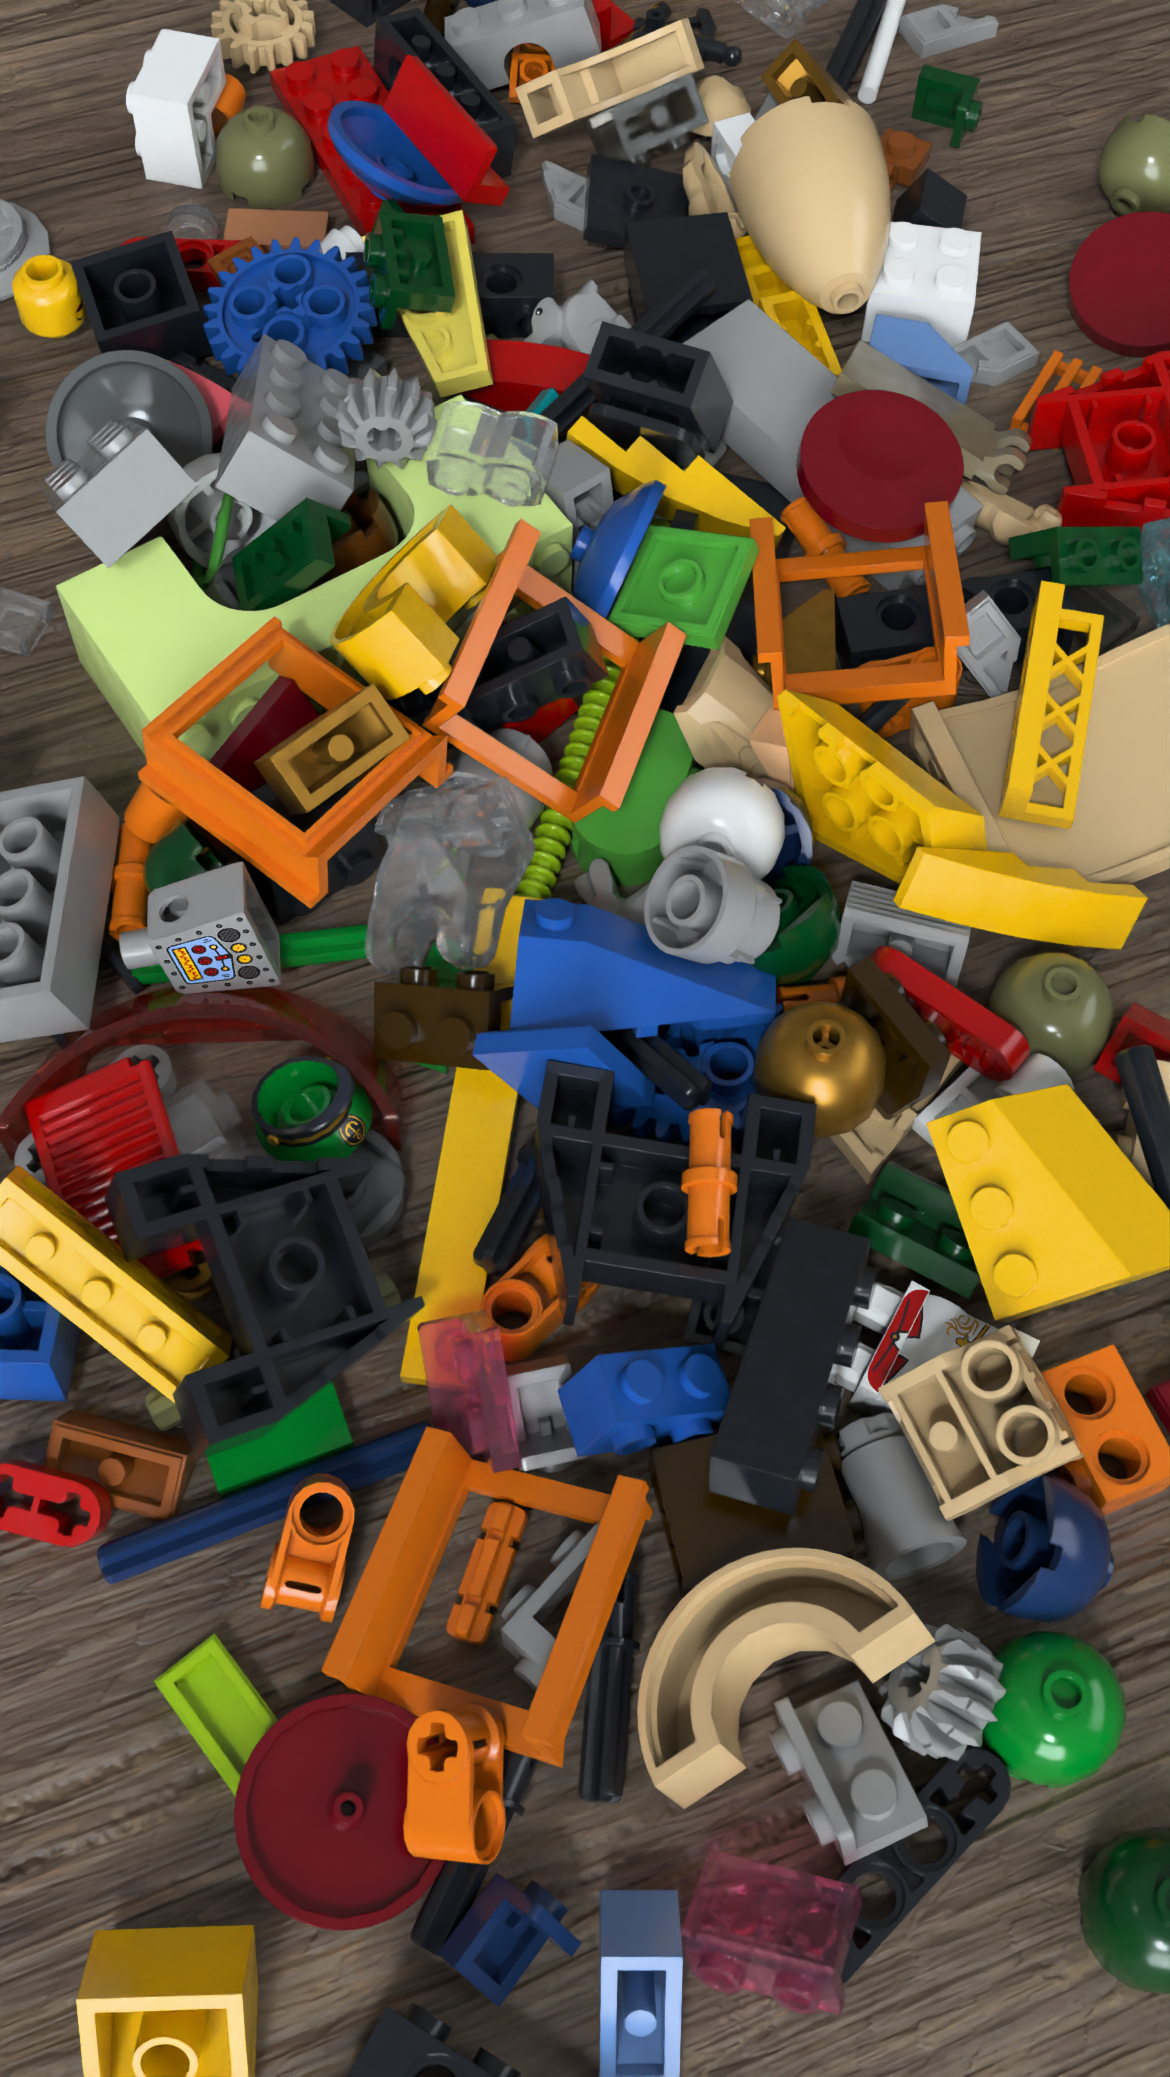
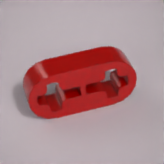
[0,1459,112,1547]

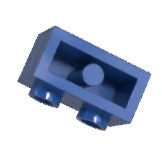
[557,1344,731,1457]

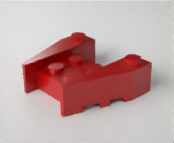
[1027,351,1170,557]

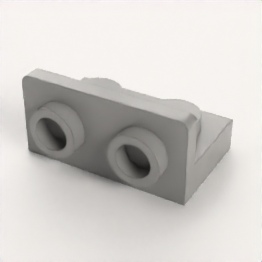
[769,1680,928,1866]

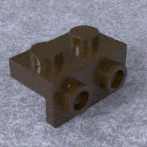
[836,957,951,1120]
[374,966,514,1070]

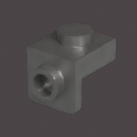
[498,1354,589,1473]

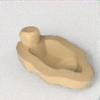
[683,75,751,147]
[683,142,746,238]
[961,478,1063,546]

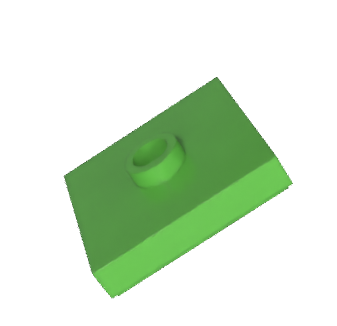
[608,524,759,650]

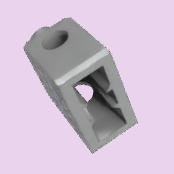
[119,861,281,994]

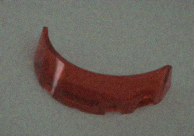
[0,987,402,1161]

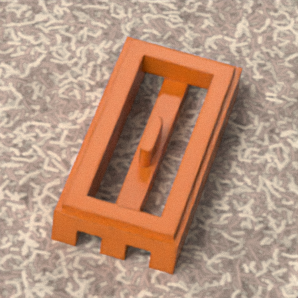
[1009,350,1103,450]

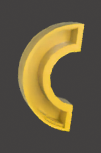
[330,504,497,700]

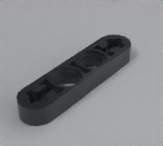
[782,1748,1011,1995]

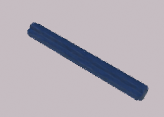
[97,1421,433,1584]

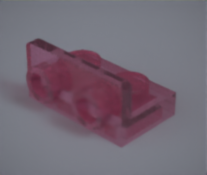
[417,1309,522,1473]
[681,1850,862,2014]

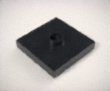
[583,154,687,249]

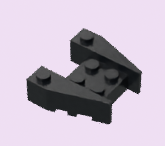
[533,1060,817,1350]
[104,1154,425,1461]

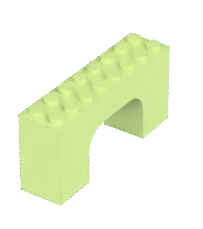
[56,394,573,762]

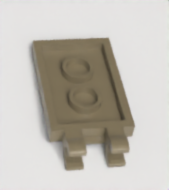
[830,340,1032,495]

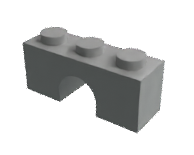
[444,0,601,90]

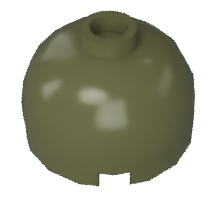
[216,106,315,209]
[1098,114,1170,215]
[986,952,1114,1078]

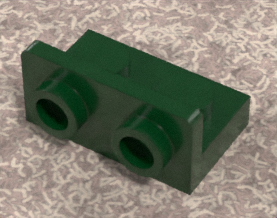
[363,210,455,330]
[232,497,351,611]
[1009,527,1143,587]
[847,1161,980,1299]

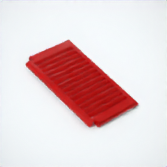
[23,1057,203,1279]

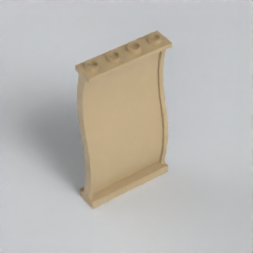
[909,624,1170,884]

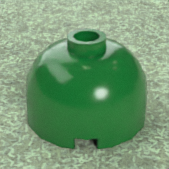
[982,1631,1126,1788]

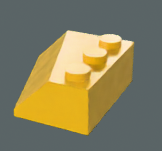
[777,689,988,884]
[926,1084,1170,1322]

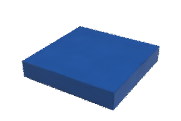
[472,1024,655,1110]

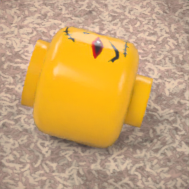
[11,255,87,338]

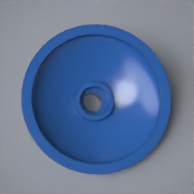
[327,101,463,208]
[570,480,666,619]

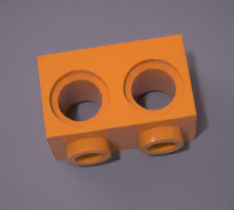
[1041,1344,1170,1515]

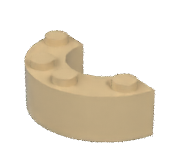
[637,1548,935,1809]

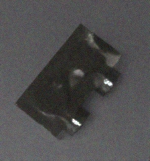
[584,72,709,165]

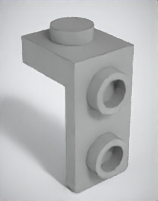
[501,1522,600,1693]

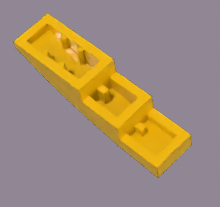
[735,236,842,377]
[566,416,786,549]
[893,846,1148,950]

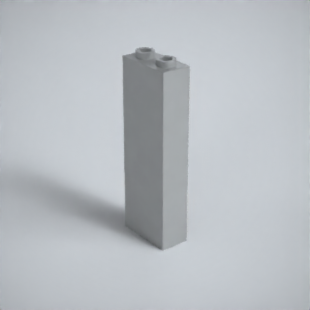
[682,299,983,591]

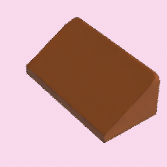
[43,1410,196,1521]

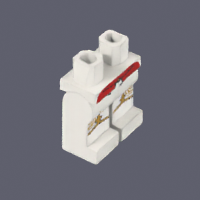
[835,1281,1040,1416]

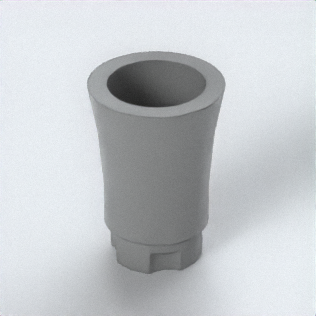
[836,1412,967,1581]

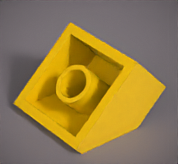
[76,1925,258,2077]

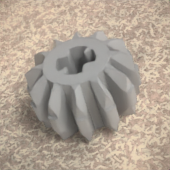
[336,367,437,470]
[878,1624,1007,1761]

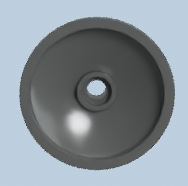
[45,350,214,469]

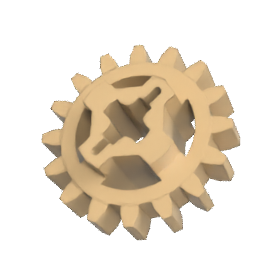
[211,0,316,73]

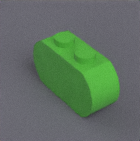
[571,708,703,887]

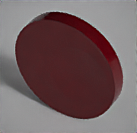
[1068,211,1170,358]
[796,390,964,543]
[234,1694,446,1931]

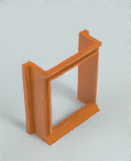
[749,501,970,710]
[423,519,687,823]
[138,616,454,909]
[321,1426,653,1768]

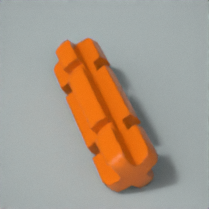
[446,1502,528,1645]

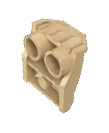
[674,636,773,780]
[878,1324,1085,1521]

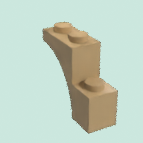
[515,18,705,138]

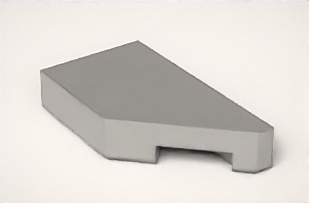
[898,4,999,59]
[542,160,587,232]
[952,321,1040,386]
[957,590,1021,698]

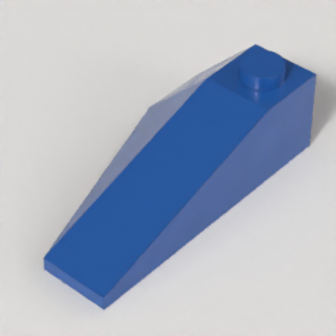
[510,898,776,1038]

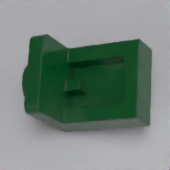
[911,64,983,149]

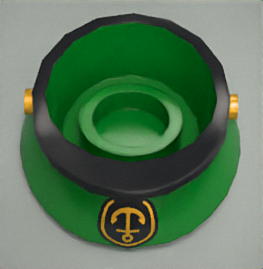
[252,1055,372,1161]

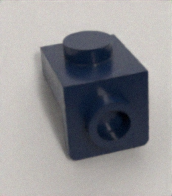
[437,1873,581,2007]

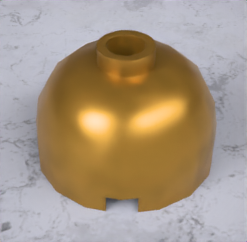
[753,1001,886,1138]

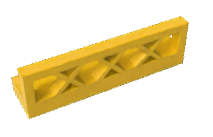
[998,581,1104,829]
[0,1165,233,1403]

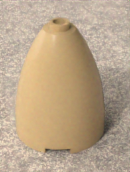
[729,96,891,314]

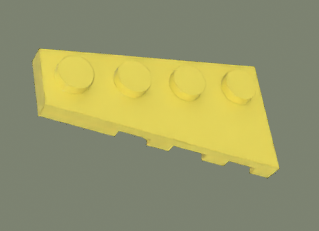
[362,210,493,398]

